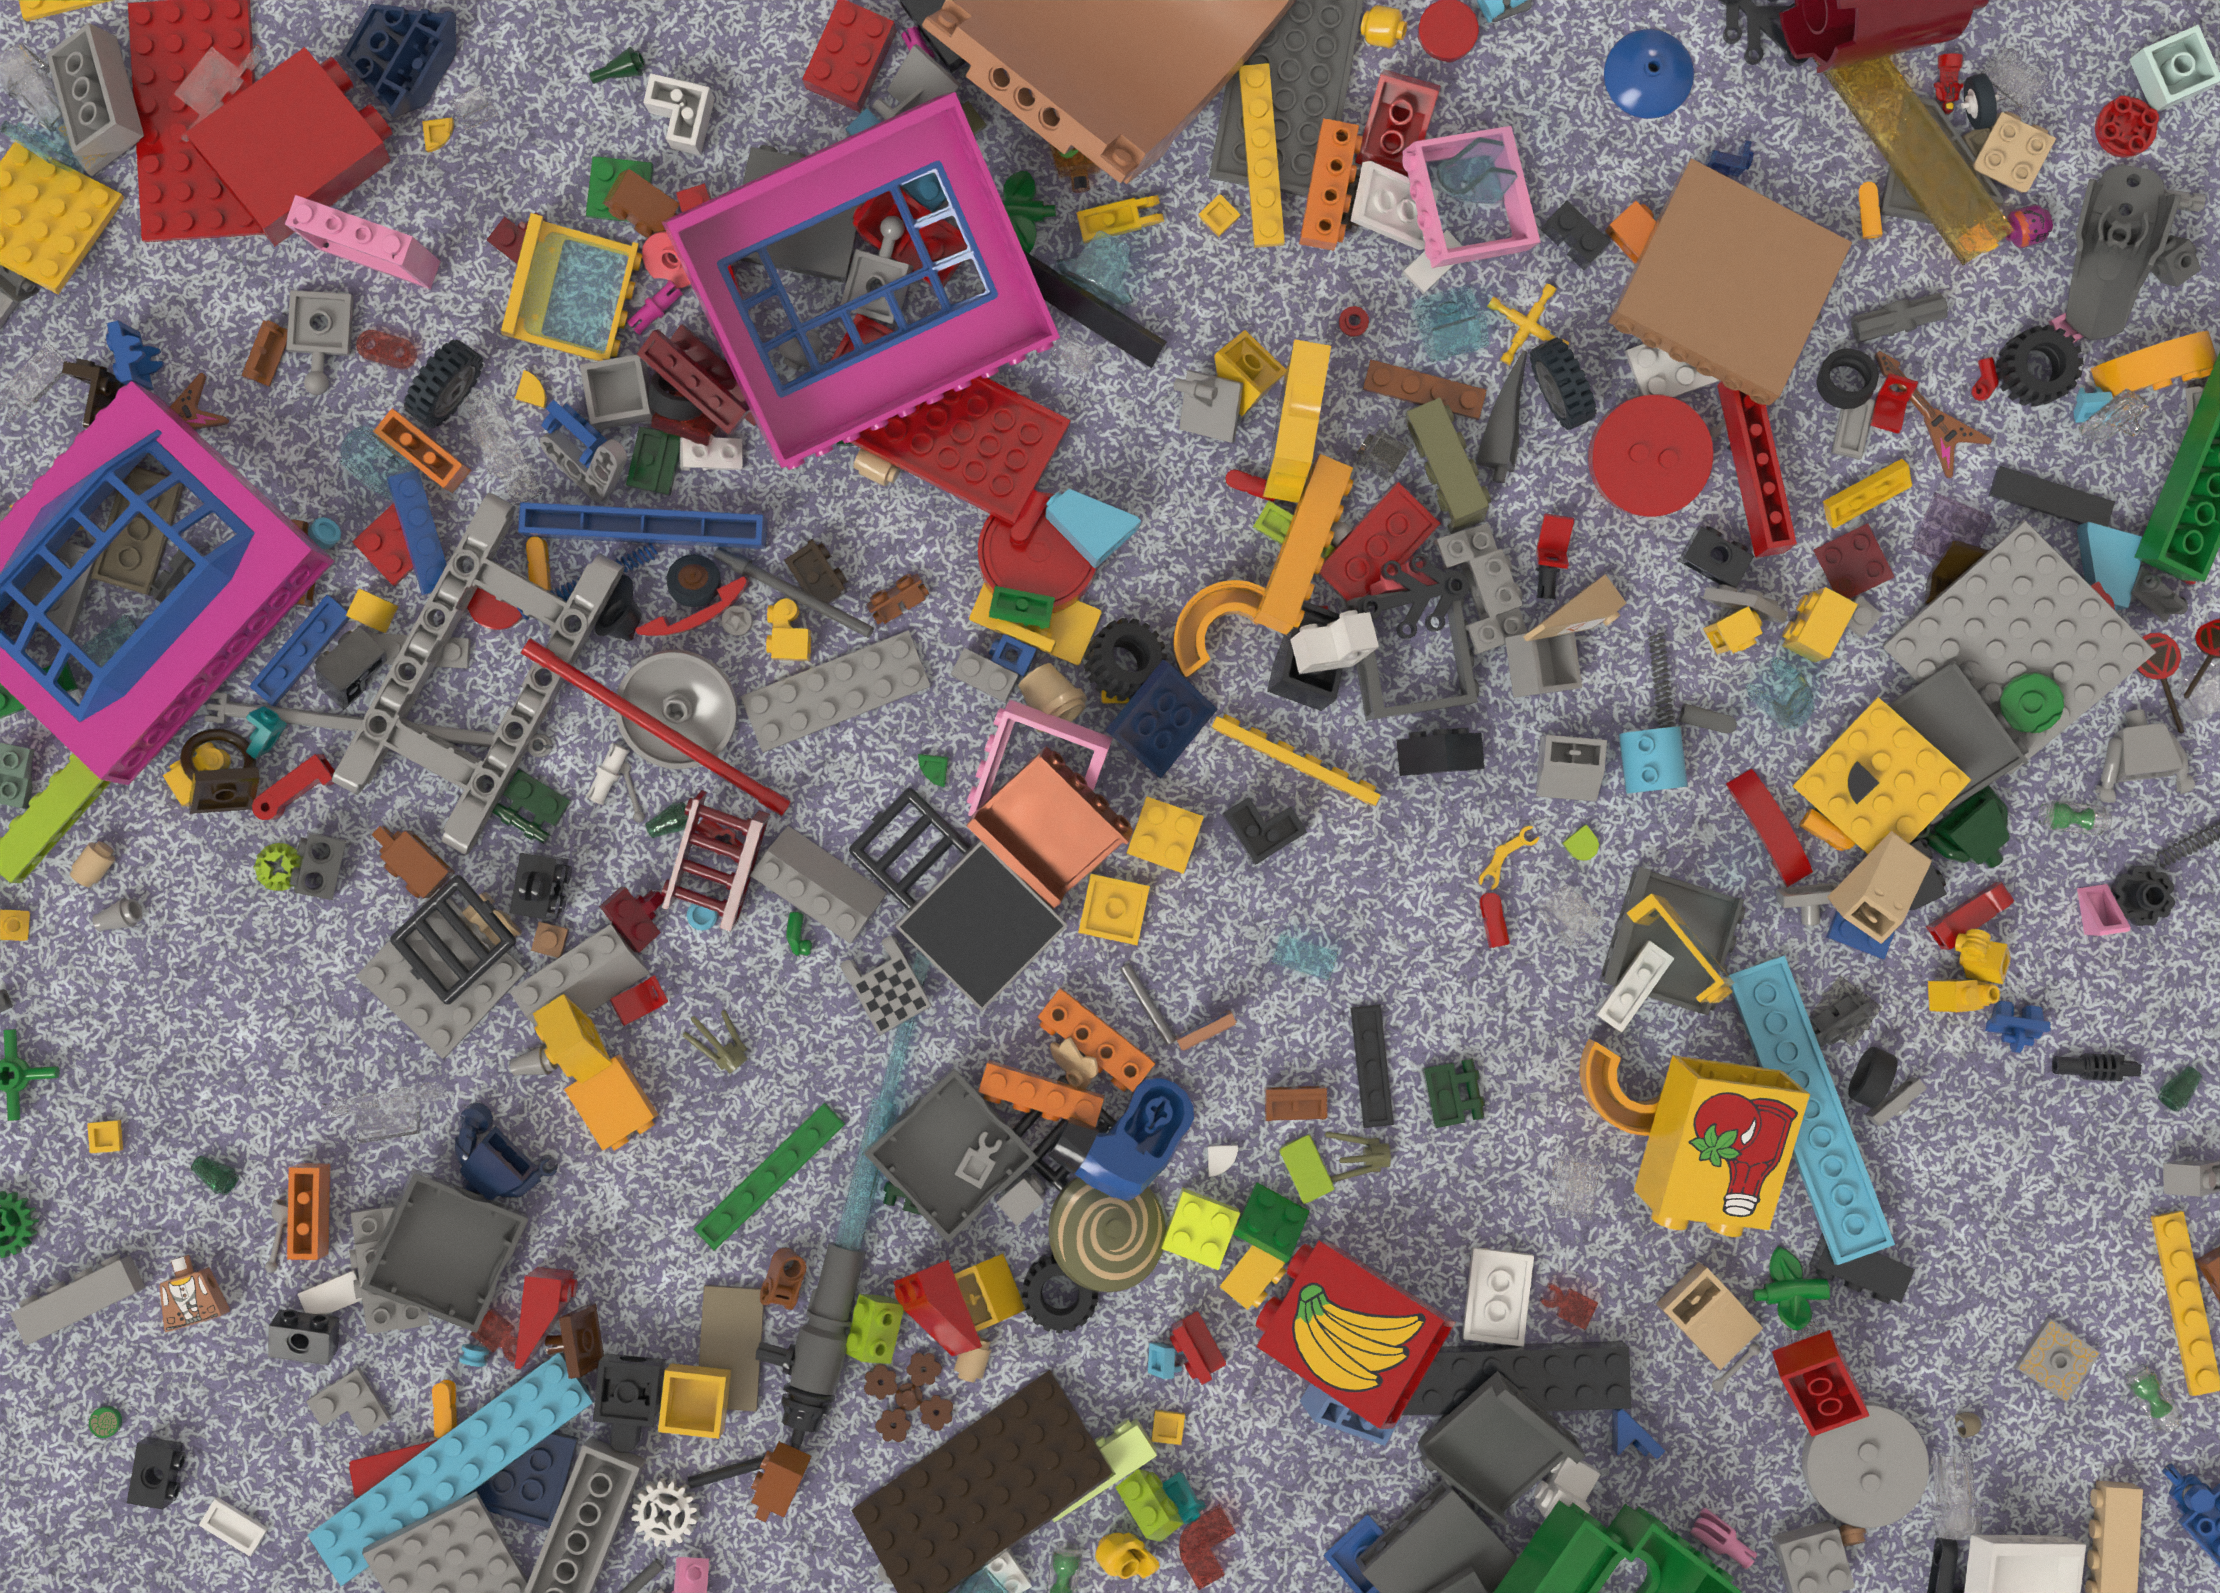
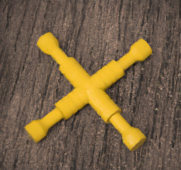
[1487,283,1569,366]

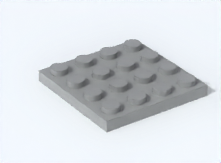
[355,888,528,1059]
[362,1491,528,1593]

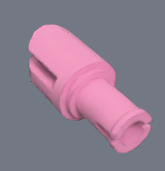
[1689,1508,1757,1569]

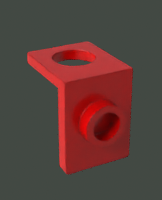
[1870,373,1918,434]
[1536,513,1574,569]
[610,975,668,1026]

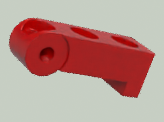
[252,754,335,820]
[1926,881,2015,950]

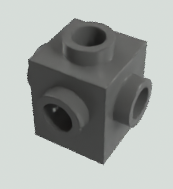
[2151,235,2202,287]

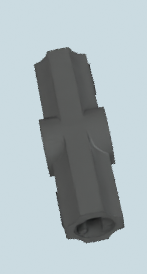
[1851,292,1948,343]

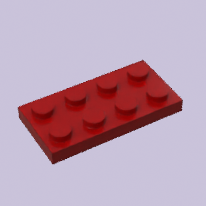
[1318,482,1441,602]

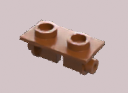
[241,320,288,387]
[866,574,929,625]

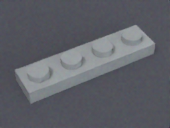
[367,633,471,669]

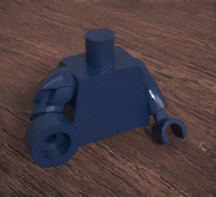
[455,1102,558,1200]

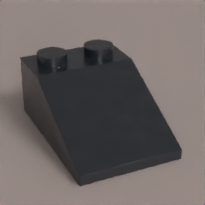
[1267,601,1343,711]

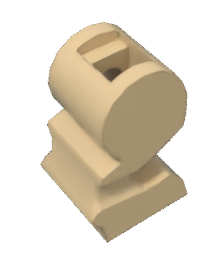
[462,892,522,945]

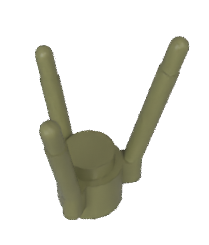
[683,1010,748,1074]
[1325,1132,1391,1182]

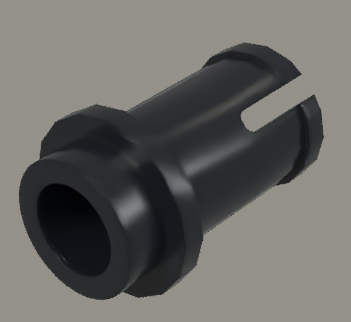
[1535,565,1560,599]

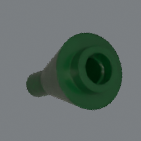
[589,47,645,84]

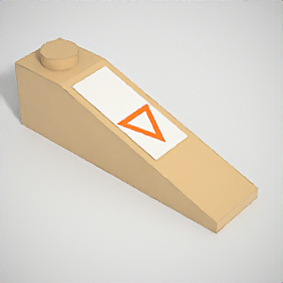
[1523,574,1627,642]

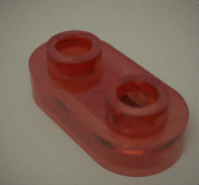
[356,330,417,370]

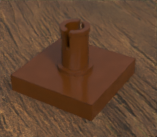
[545,1304,604,1379]

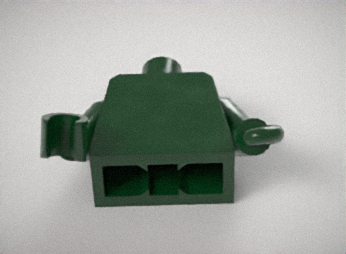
[1915,785,2010,868]

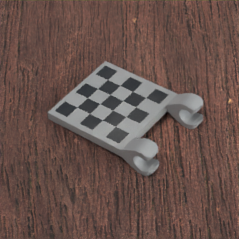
[840,936,932,1036]

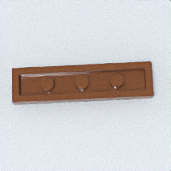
[1362,360,1487,420]

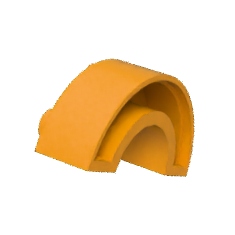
[2091,331,2217,405]
[1173,580,1265,679]
[1579,1039,1662,1136]

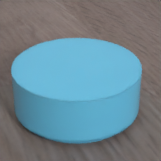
[308,517,341,549]
[687,904,718,930]

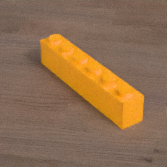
[1253,454,1354,635]

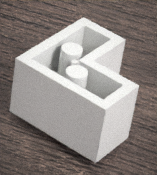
[643,73,715,156]
[1290,610,1379,674]
[1534,1456,1601,1518]

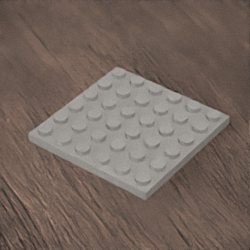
[1882,519,2156,775]

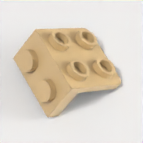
[1973,111,2056,193]

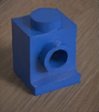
[989,634,1037,678]

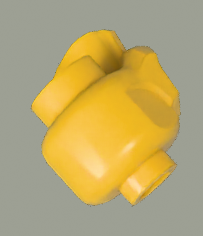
[1095,1532,1160,1579]

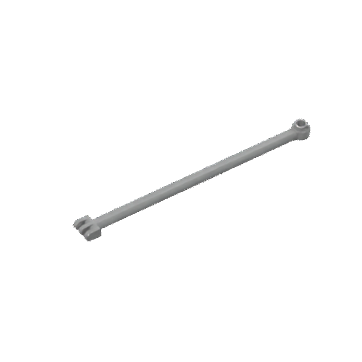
[204,692,553,758]

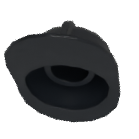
[595,575,642,642]

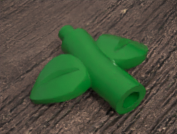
[1002,171,1056,253]
[1753,1246,1830,1331]

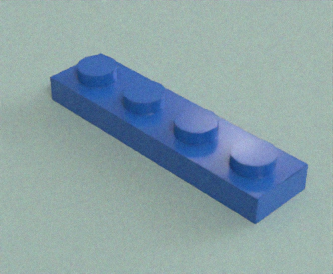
[387,470,447,595]
[249,594,350,706]

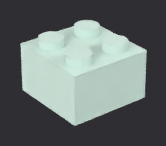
[2129,25,2220,112]

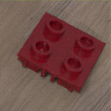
[1813,523,1895,599]

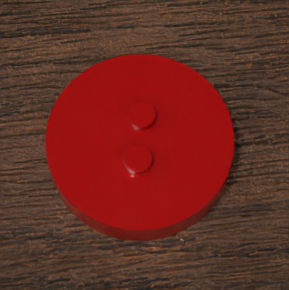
[1588,395,1713,517]
[978,492,1097,613]

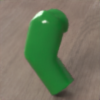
[786,912,812,957]

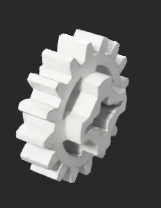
[631,1478,699,1547]

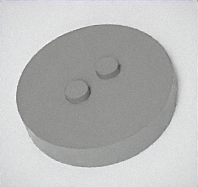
[1802,1401,1929,1528]

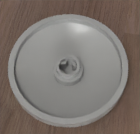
[615,649,738,769]

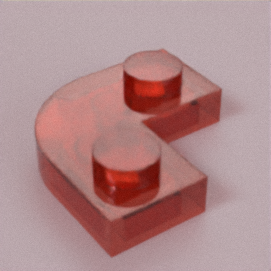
[1179,1504,1236,1590]

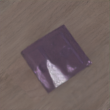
[1911,492,1993,561]

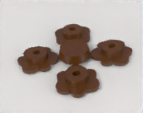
[864,1352,953,1442]

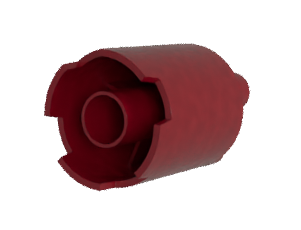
[1779,0,1989,73]

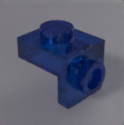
[1705,140,1754,177]

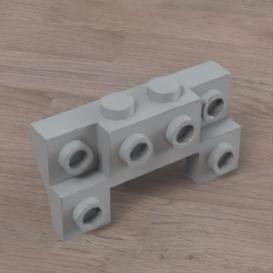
[1434,523,1528,655]
[349,1206,430,1334]

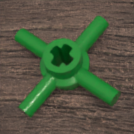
[0,1029,60,1121]

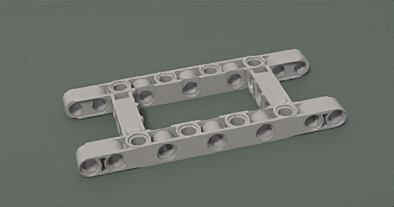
[332,492,625,855]

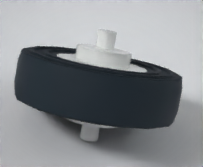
[1961,74,1999,130]

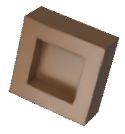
[531,921,570,958]

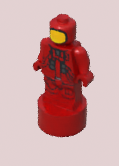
[1934,53,1964,115]

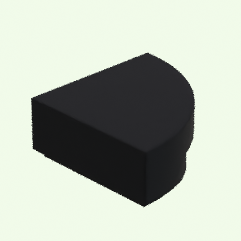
[1848,761,1880,804]

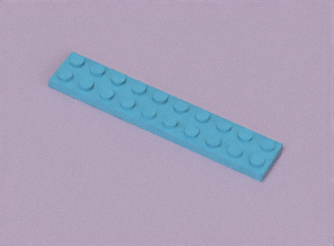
[1729,955,1895,1265]
[307,1353,595,1586]

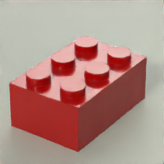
[802,0,897,113]
[1772,1330,1870,1437]

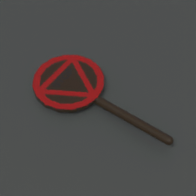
[2184,619,2220,699]
[2137,632,2184,734]

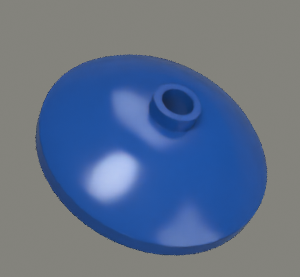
[1604,29,1694,119]

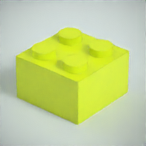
[1161,1187,1240,1270]

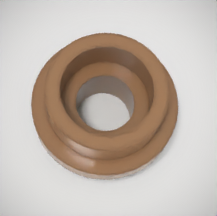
[1839,1524,1866,1547]

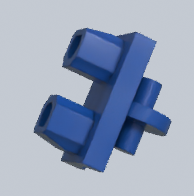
[1985,1001,2051,1053]

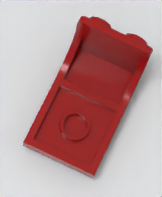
[853,188,967,288]

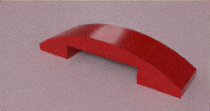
[635,576,750,636]
[1726,768,1813,887]

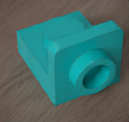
[246,706,287,759]
[1162,1472,1207,1524]

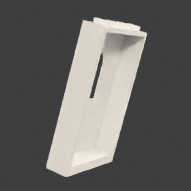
[1964,1535,2086,1593]

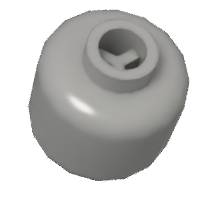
[778,326,823,370]

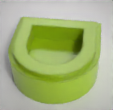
[1561,824,1599,861]

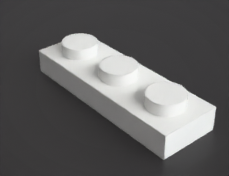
[1595,940,1674,1033]

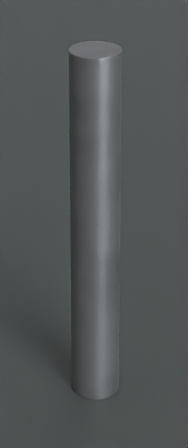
[1119,963,1176,1046]

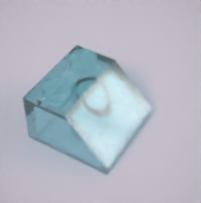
[1411,285,1489,362]

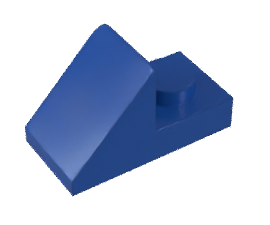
[1612,1409,1665,1460]

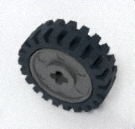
[1529,337,1597,430]
[404,339,483,428]

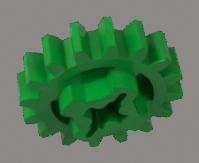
[0,1191,39,1258]

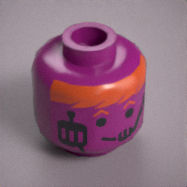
[2003,204,2053,248]

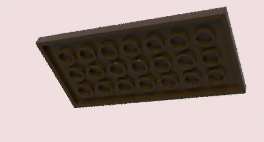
[851,1370,1116,1593]

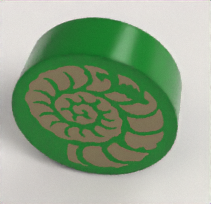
[89,1406,122,1438]

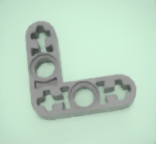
[540,430,627,502]

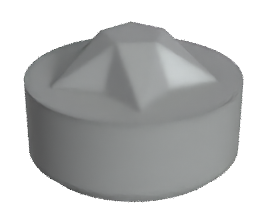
[721,606,753,636]

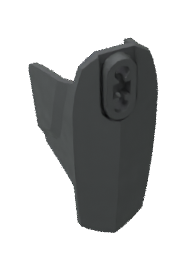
[2065,164,2181,340]

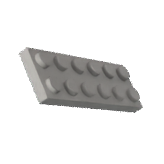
[740,630,931,753]

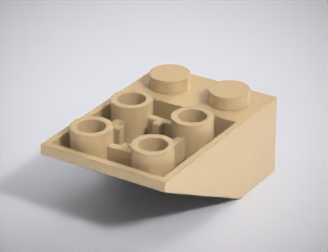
[1827,831,1932,944]
[1656,1262,1763,1370]

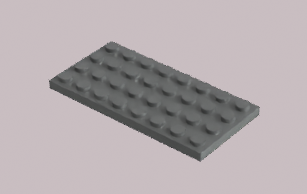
[1209,0,1363,197]

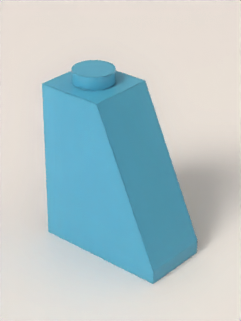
[1045,489,1141,569]
[2077,522,2142,611]

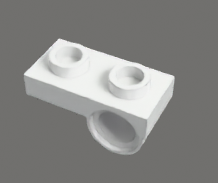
[680,436,742,471]
[982,1549,1032,1593]

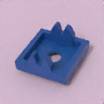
[106,320,164,391]
[541,400,607,468]

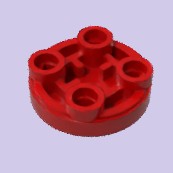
[1417,0,1479,63]
[2095,95,2159,158]
[467,588,523,630]

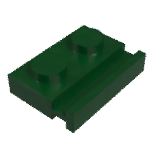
[626,426,682,496]

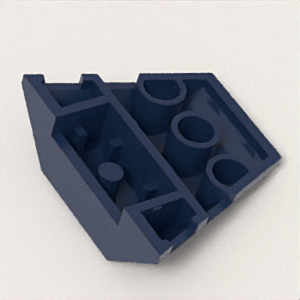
[341,4,456,118]

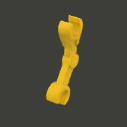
[1478,826,1539,890]

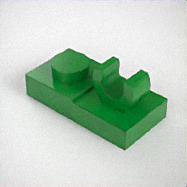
[989,586,1055,629]

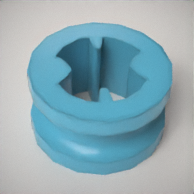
[459,1344,489,1367]

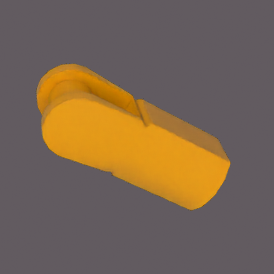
[1859,181,1882,239]
[526,536,552,591]
[1799,809,1855,851]
[432,1379,457,1438]

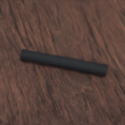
[688,1455,765,1489]

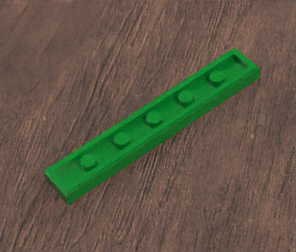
[693,1103,845,1251]

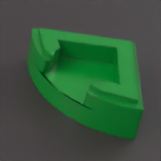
[918,754,949,787]

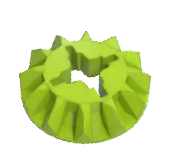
[253,843,301,891]

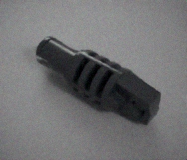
[2052,1053,2142,1082]

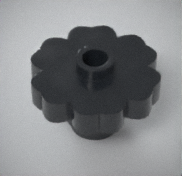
[2111,865,2175,926]

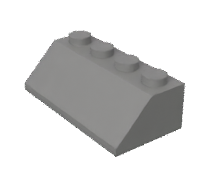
[46,23,144,156]
[750,826,887,944]
[509,924,650,1026]

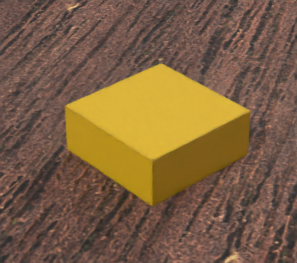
[1198,194,1241,237]
[87,1120,123,1153]
[1151,1409,1185,1445]

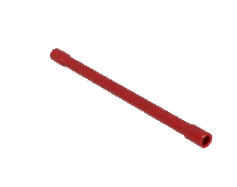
[521,638,791,817]

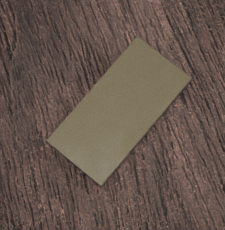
[91,466,184,596]
[699,1285,764,1411]

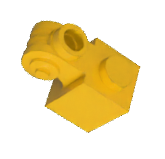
[766,598,811,661]
[163,742,231,807]
[1955,929,2011,984]
[1928,979,2000,1012]

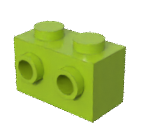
[846,1294,904,1364]
[1115,1469,1184,1542]

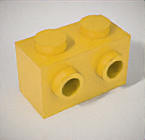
[1703,606,1763,655]
[1219,1245,1287,1310]

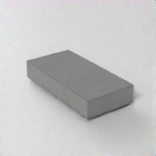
[1831,399,1875,460]

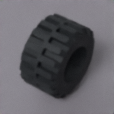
[1995,325,2084,407]
[1084,618,1167,701]
[1022,1253,1098,1333]

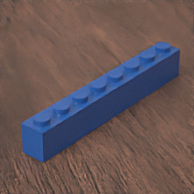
[518,502,768,549]

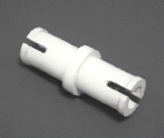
[586,742,629,805]

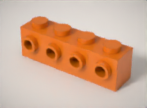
[1299,118,1363,251]
[1037,987,1155,1092]
[978,1060,1105,1127]

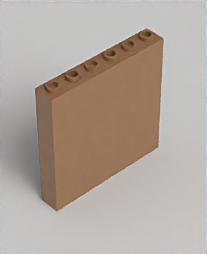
[1608,158,1852,406]

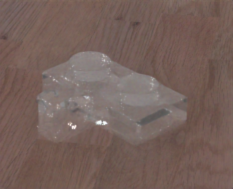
[2078,388,2149,445]

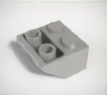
[1536,735,1607,802]

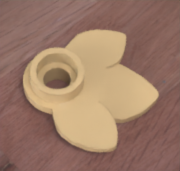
[1050,1037,1098,1089]

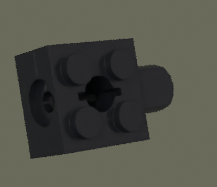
[509,853,572,920]
[593,1353,666,1452]

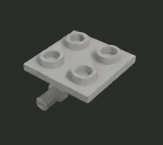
[872,44,961,121]
[1173,370,1243,443]

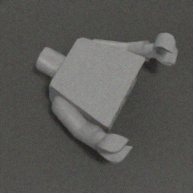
[2096,709,2195,803]

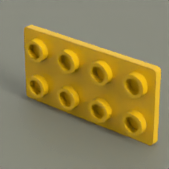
[969,583,1102,666]

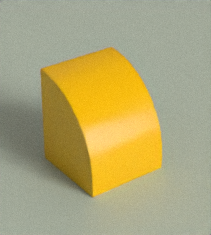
[346,588,399,633]

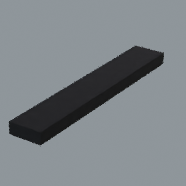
[1023,250,1167,368]

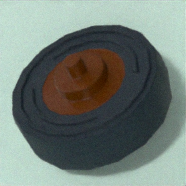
[666,554,721,607]

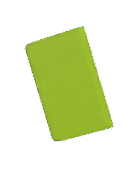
[1279,1134,1335,1204]

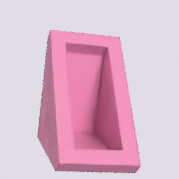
[2077,884,2131,936]

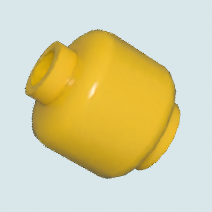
[1361,5,1407,49]

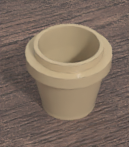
[1018,663,1087,734]

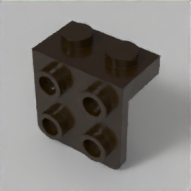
[62,358,124,429]
[1924,540,1989,604]

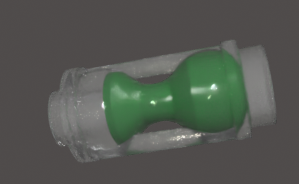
[2038,800,2112,836]
[2125,1364,2183,1433]
[1046,1542,1082,1593]

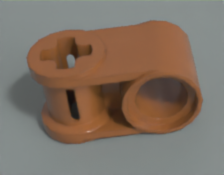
[760,1247,807,1310]

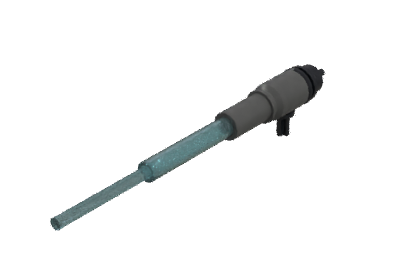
[755,953,930,1450]

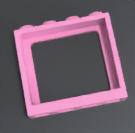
[1402,126,1540,268]
[285,195,441,289]
[967,700,1113,816]

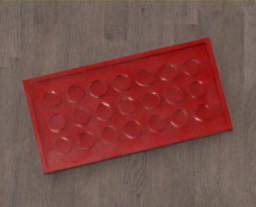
[128,0,264,243]
[830,313,1071,525]

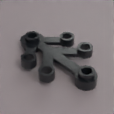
[1719,0,1809,67]
[1355,553,1469,639]

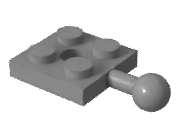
[840,216,913,325]
[286,290,354,395]

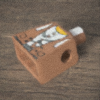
[159,1255,230,1333]

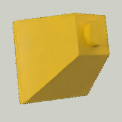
[1214,330,1286,416]

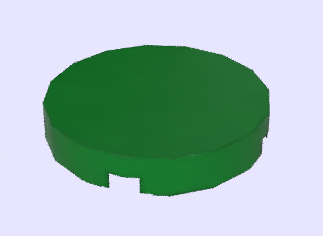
[2000,672,2064,733]

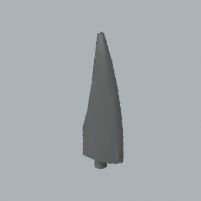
[1476,351,1527,483]

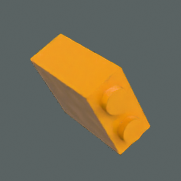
[564,1055,659,1151]

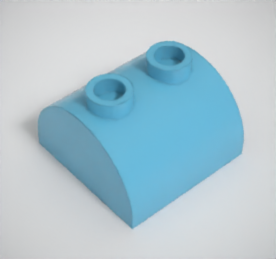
[1619,726,1688,794]

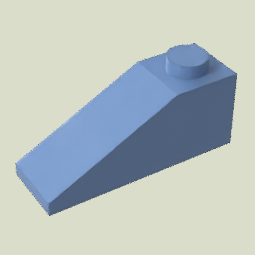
[1300,1383,1400,1446]

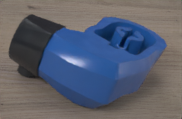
[1048,1078,1194,1201]

